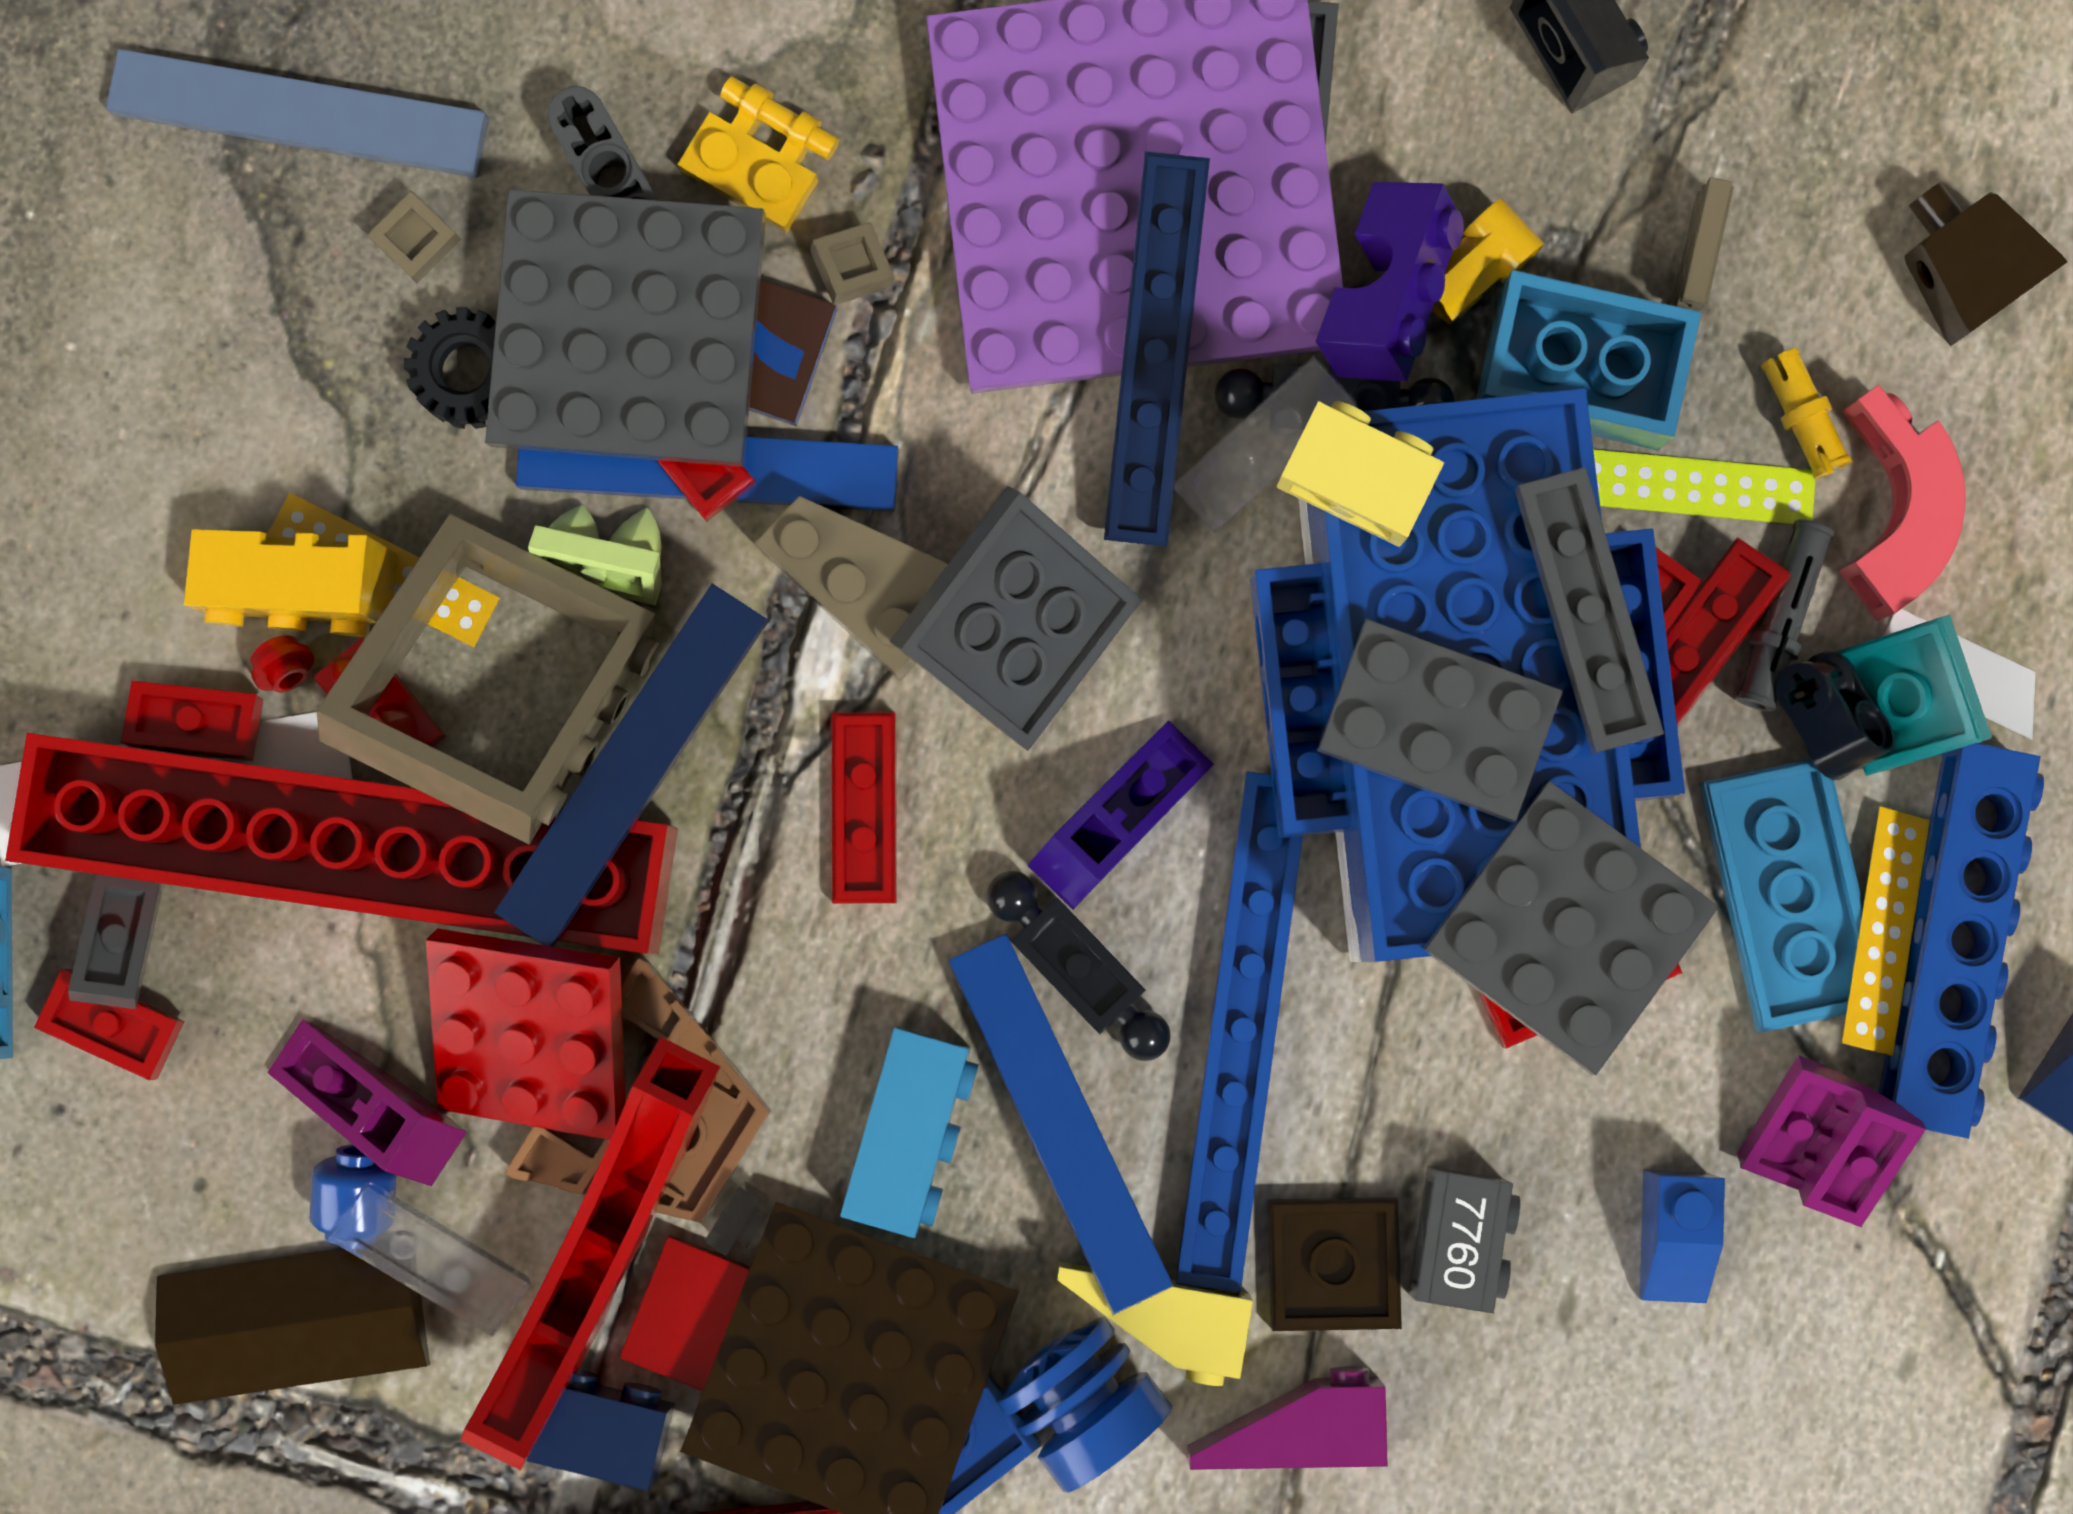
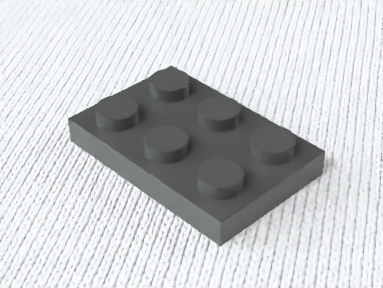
[1317,619,1563,822]

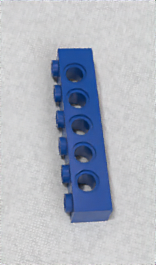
[1878,743,2044,1139]

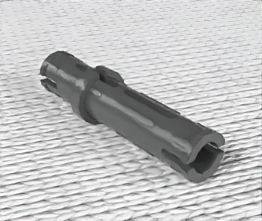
[1735,519,1835,712]

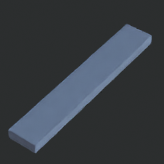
[106,49,489,178]

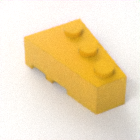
[184,529,397,637]

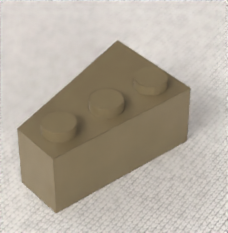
[755,496,949,681]

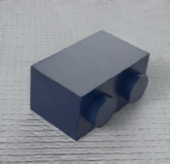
[526,1369,675,1491]

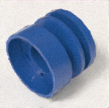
[996,1316,1173,1493]

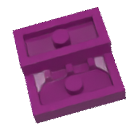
[1737,1055,1926,1227]

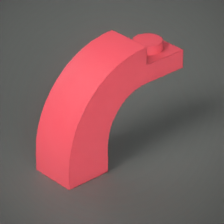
[1839,385,1966,621]

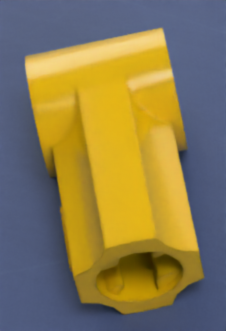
[1431,198,1545,325]

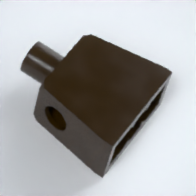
[1905,182,2067,346]

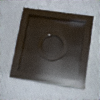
[1268,1197,1402,1331]

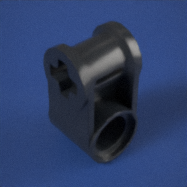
[1776,651,1895,780]

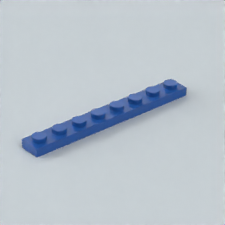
[1175,771,1303,1293]

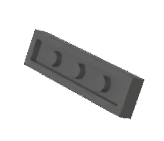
[1515,467,1664,754]

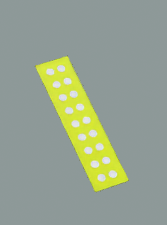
[1593,449,1816,524]

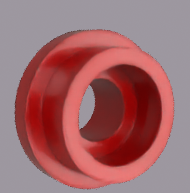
[250,635,314,693]

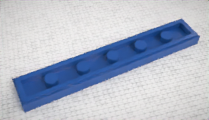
[516,437,899,512]
[948,933,1173,1316]

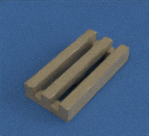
[1671,177,1734,312]

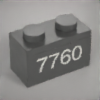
[1408,1166,1520,1314]

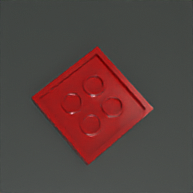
[426,928,626,1140]

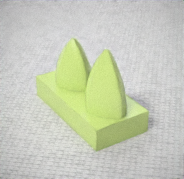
[528,505,662,606]

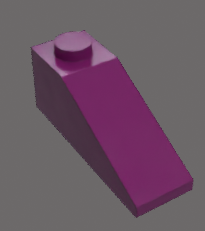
[267,1019,467,1186]
[1187,1366,1388,1470]

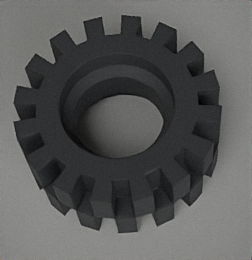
[404,307,496,429]

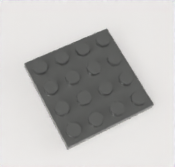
[485,189,766,467]

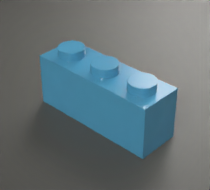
[840,1026,979,1238]

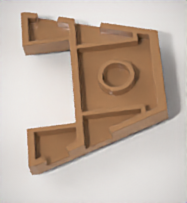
[505,958,771,1223]

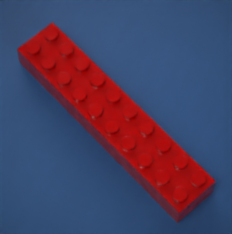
[5,733,678,954]

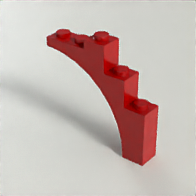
[460,1037,721,1470]

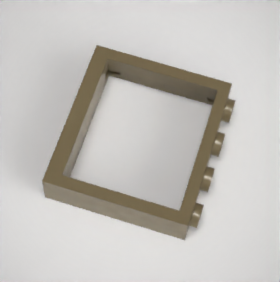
[317,514,659,844]

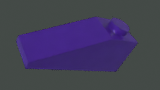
[1027,720,1214,910]

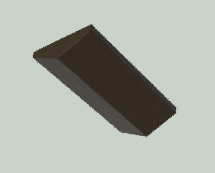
[155,1237,430,1405]

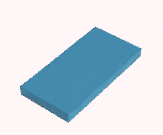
[1699,759,1863,1033]

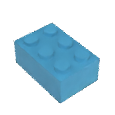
[1476,270,1702,451]

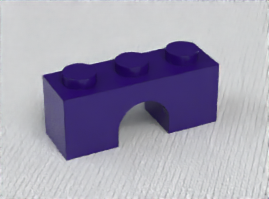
[1315,182,1464,382]

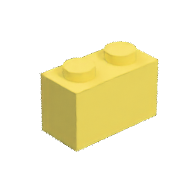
[1276,401,1445,548]

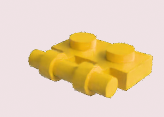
[677,76,840,234]

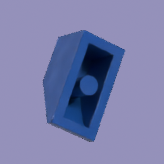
[1640,1170,1725,1303]

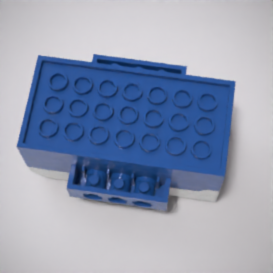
[1250,388,1685,962]

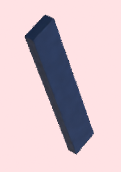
[1104,151,1210,547]
[494,583,769,947]

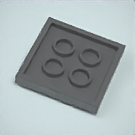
[890,486,1142,751]
[1423,781,1720,1075]

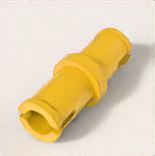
[1760,348,1853,480]

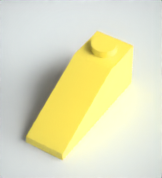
[1057,1260,1253,1386]

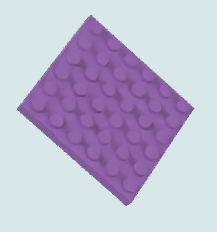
[926,0,1343,394]

